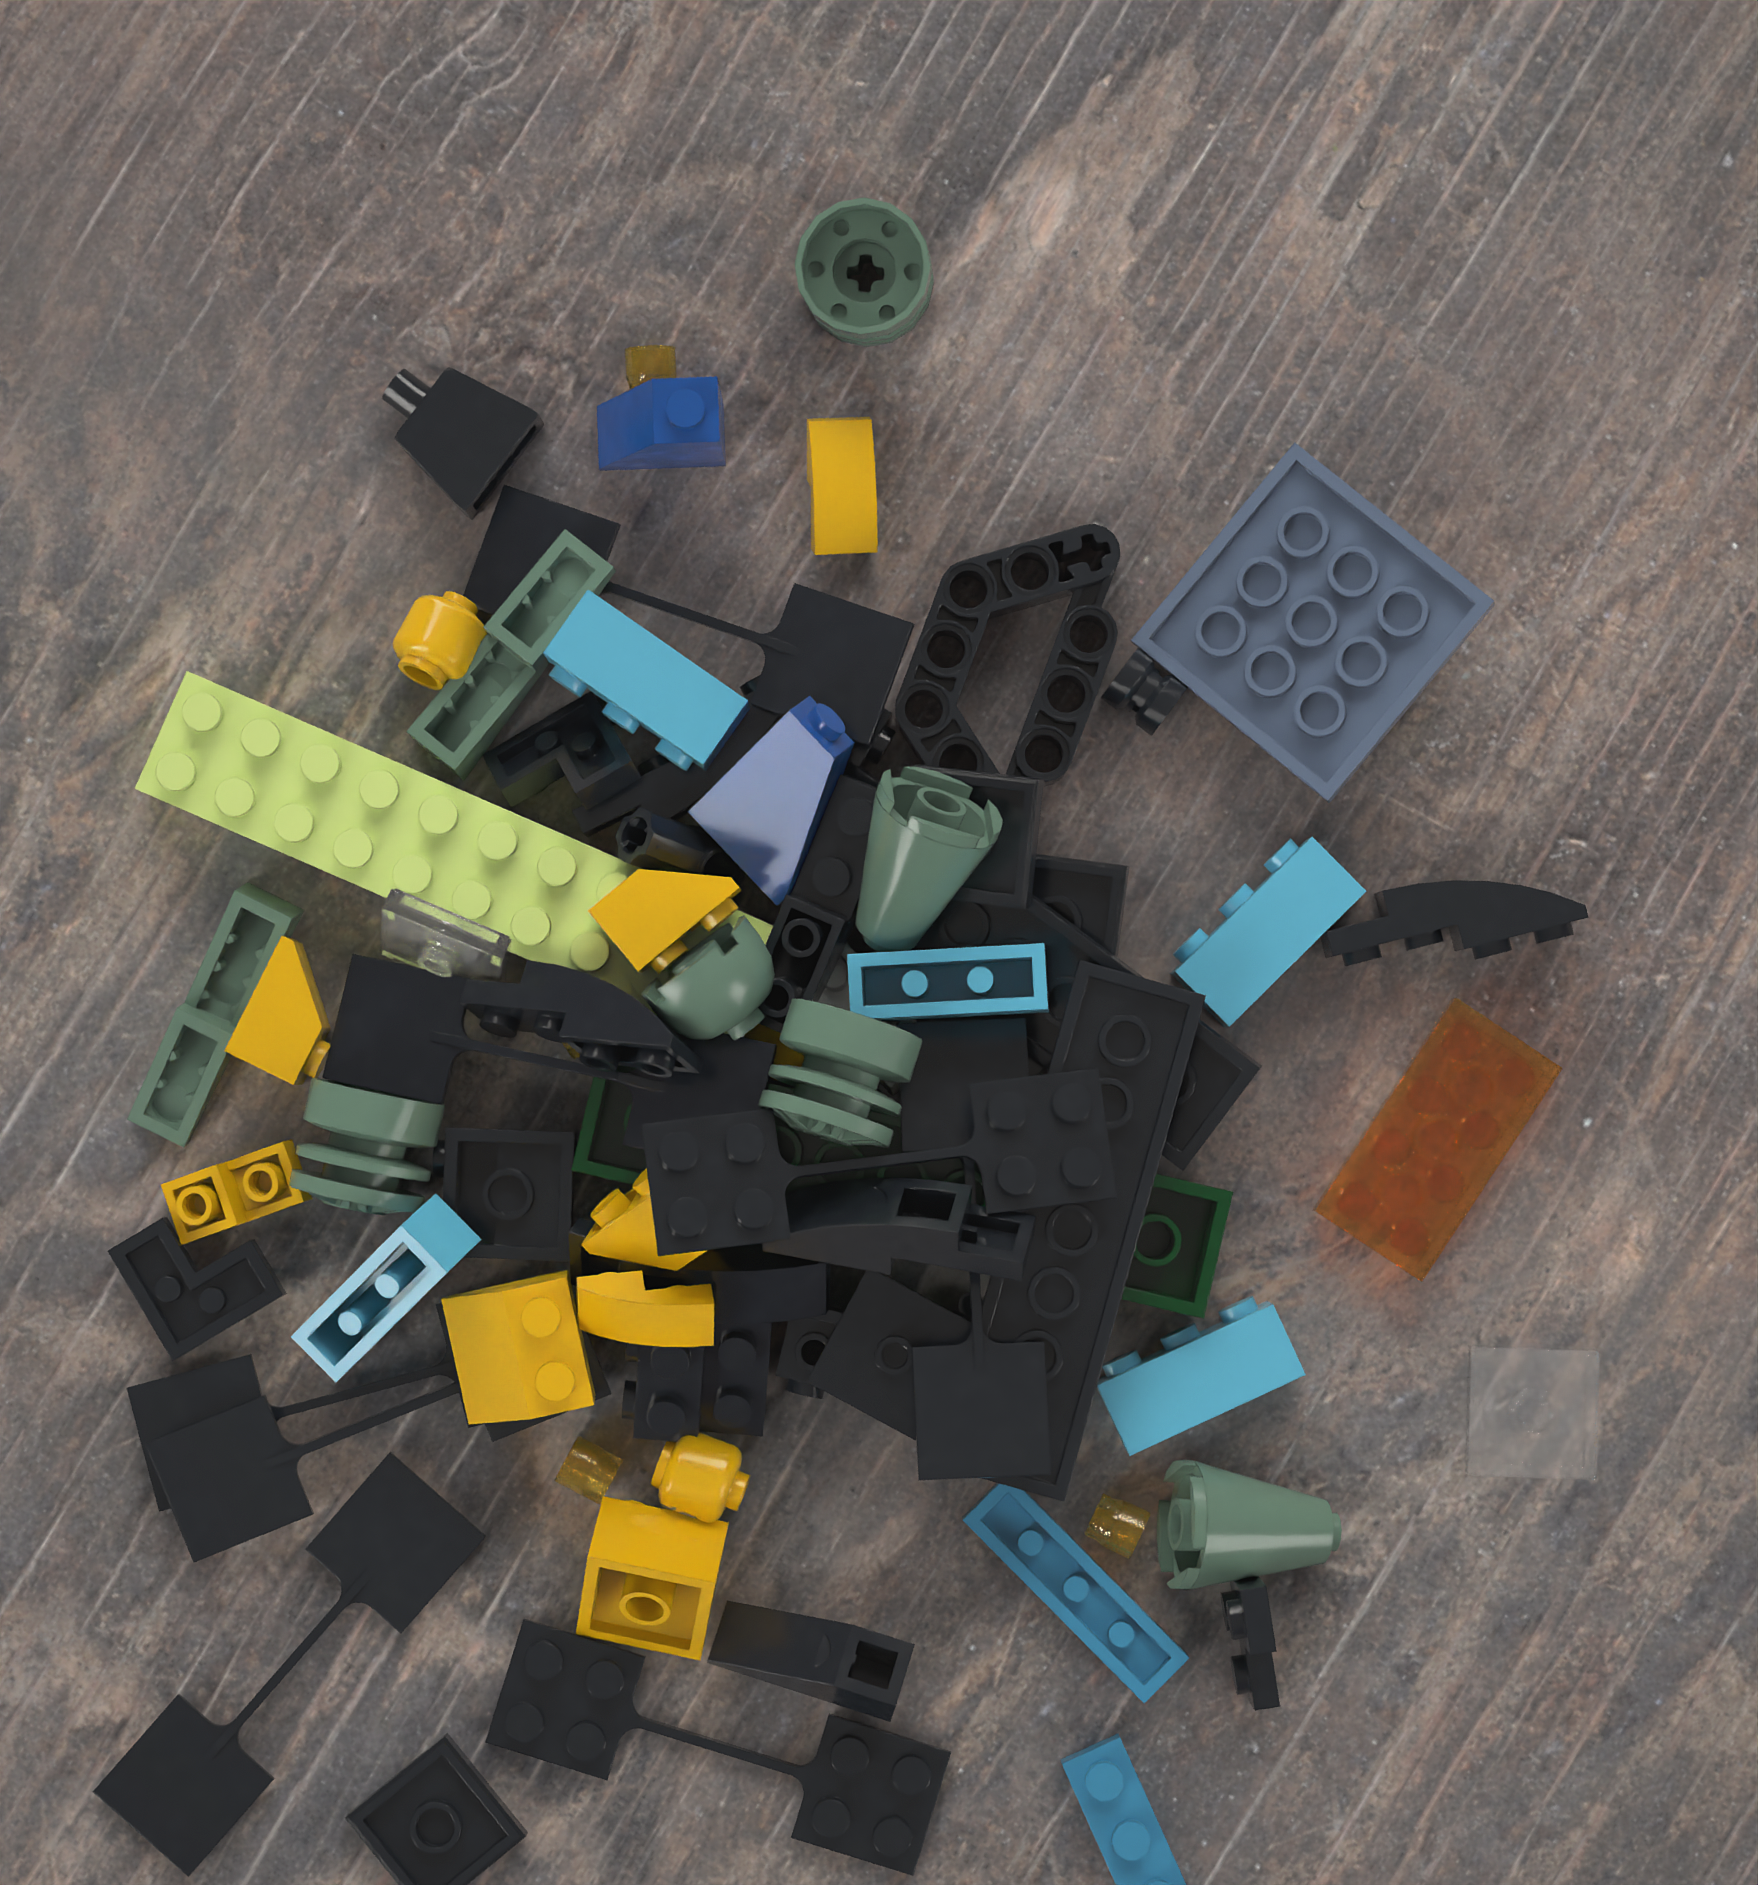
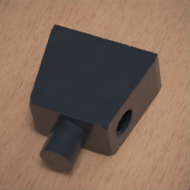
[382,367,544,520]

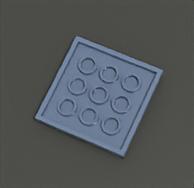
[1131,442,1495,803]

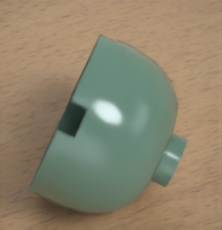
[642,915,775,1040]

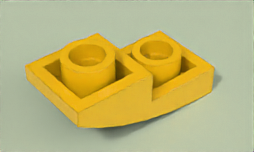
[807,417,878,555]
[161,1139,313,1245]
[576,1270,714,1347]

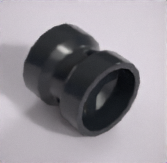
[1101,648,1188,736]

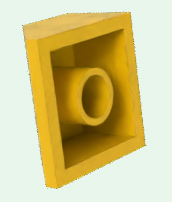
[441,1270,595,1425]
[576,1496,729,1661]

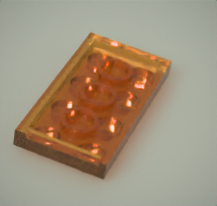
[1312,997,1563,1282]

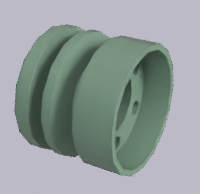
[795,197,934,347]
[758,999,923,1148]
[289,1078,445,1215]

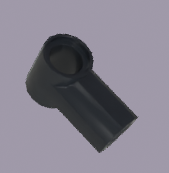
[615,807,745,886]

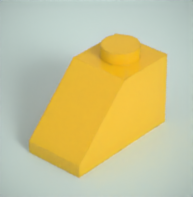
[224,936,331,1085]

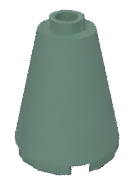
[856,767,1003,952]
[1156,1460,1342,1590]

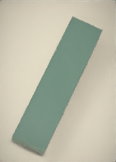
[406,529,616,781]
[127,882,304,1147]

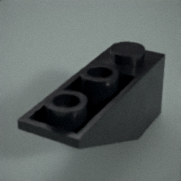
[707,1600,915,1722]

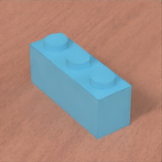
[543,590,750,771]
[1170,837,1366,1028]
[847,943,1049,1022]
[291,1193,482,1382]
[1097,1296,1306,1456]

